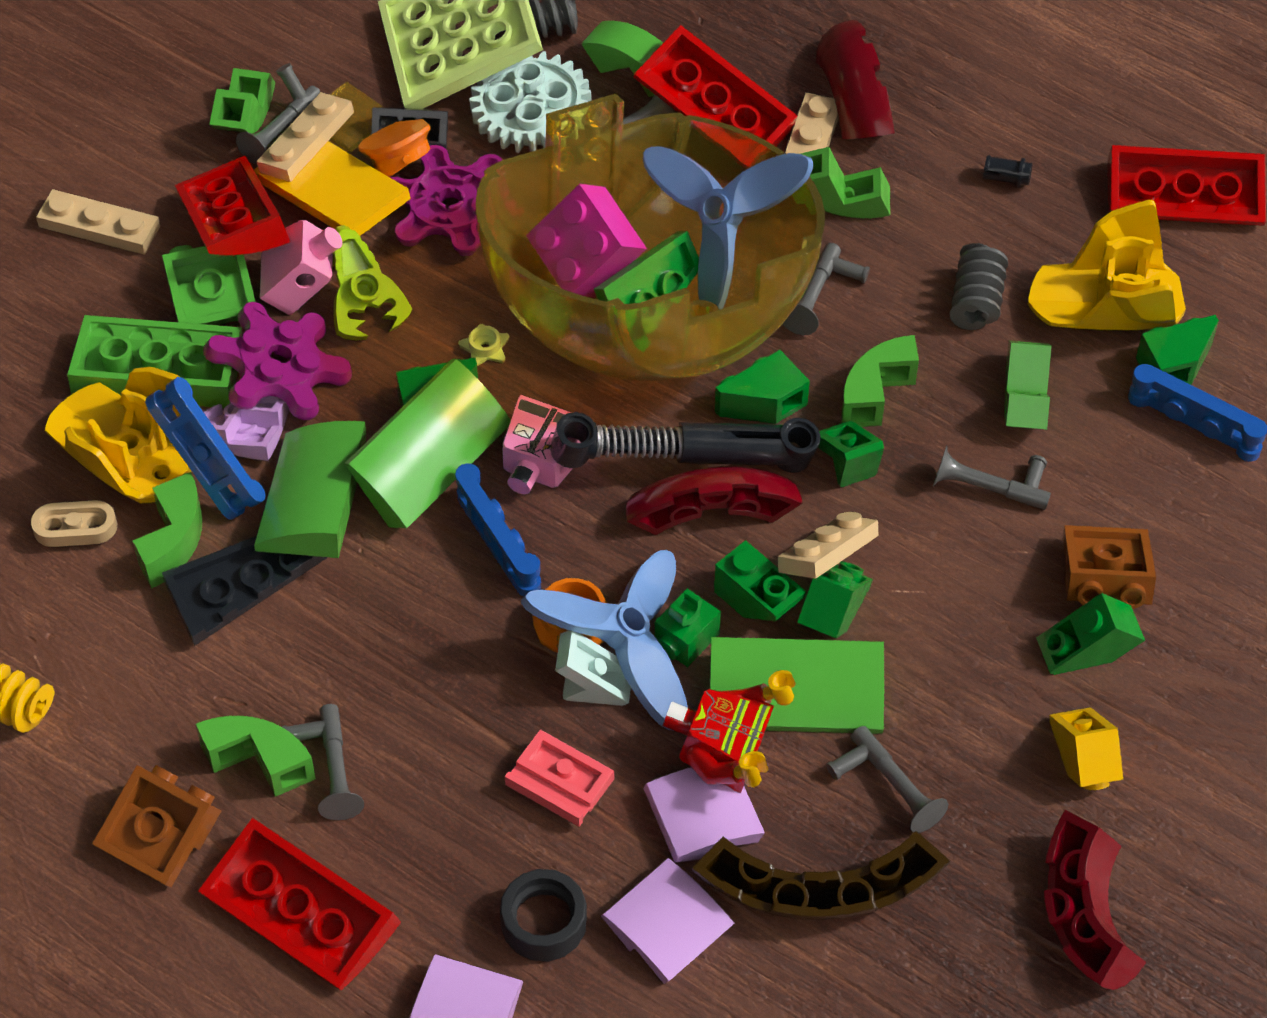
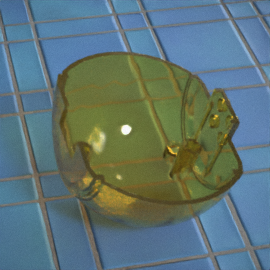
[476,94,825,381]

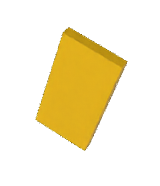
[254,141,411,236]

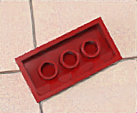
[633,25,798,168]
[1107,145,1266,226]
[175,155,291,255]
[198,817,401,990]

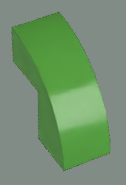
[581,21,663,97]
[209,68,275,134]
[797,147,890,218]
[841,335,919,427]
[1005,340,1052,430]
[133,472,202,589]
[195,716,316,797]

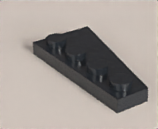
[162,536,328,646]

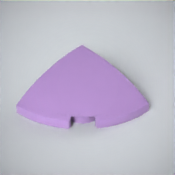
[204,396,289,461]

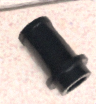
[983,155,1033,188]

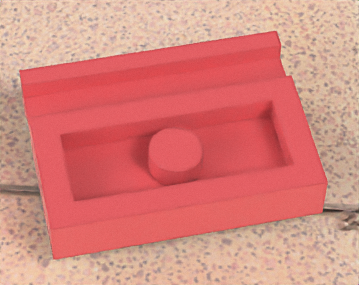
[505,729,614,827]

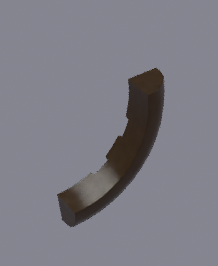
[692,831,950,920]

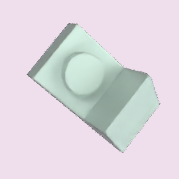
[555,630,631,706]

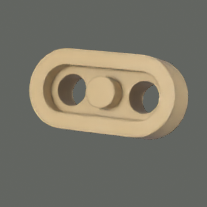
[31,500,117,547]

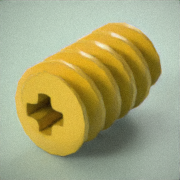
[0,663,55,733]

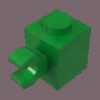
[655,588,721,668]

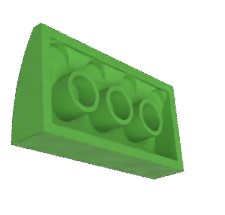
[67,315,243,408]
[344,359,511,529]
[254,421,366,558]
[710,637,884,734]

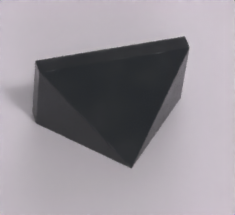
[371,107,448,149]

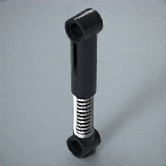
[550,412,820,473]

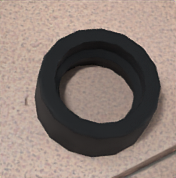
[500,869,587,961]

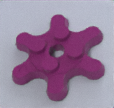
[390,145,520,256]
[203,302,352,420]

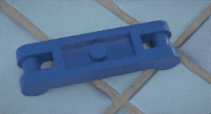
[1128,364,1267,462]
[145,377,265,520]
[455,463,541,596]

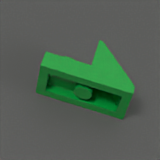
[818,420,884,487]

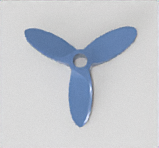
[643,146,813,318]
[521,550,688,731]

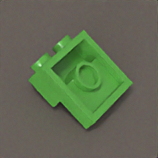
[162,245,255,325]

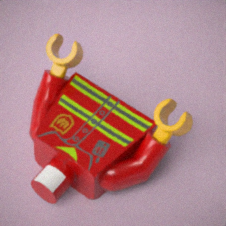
[662,670,796,793]

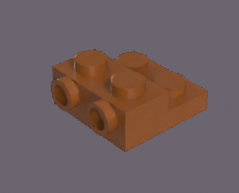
[1062,525,1156,609]
[92,764,221,888]

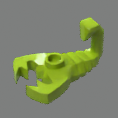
[332,225,412,341]

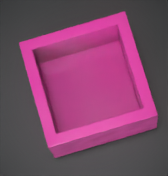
[526,184,647,300]

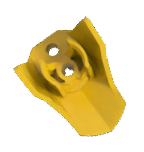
[1028,200,1186,330]
[45,367,192,503]

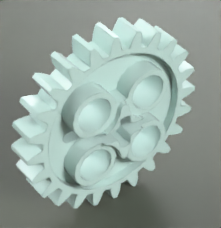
[470,51,592,153]

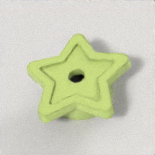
[458,324,509,366]

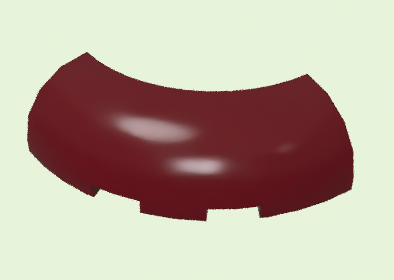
[816,20,895,139]
[626,467,803,535]
[1044,810,1146,990]

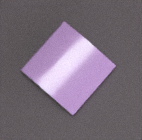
[643,768,765,863]
[601,858,734,984]
[410,954,523,1018]

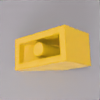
[1049,707,1123,790]

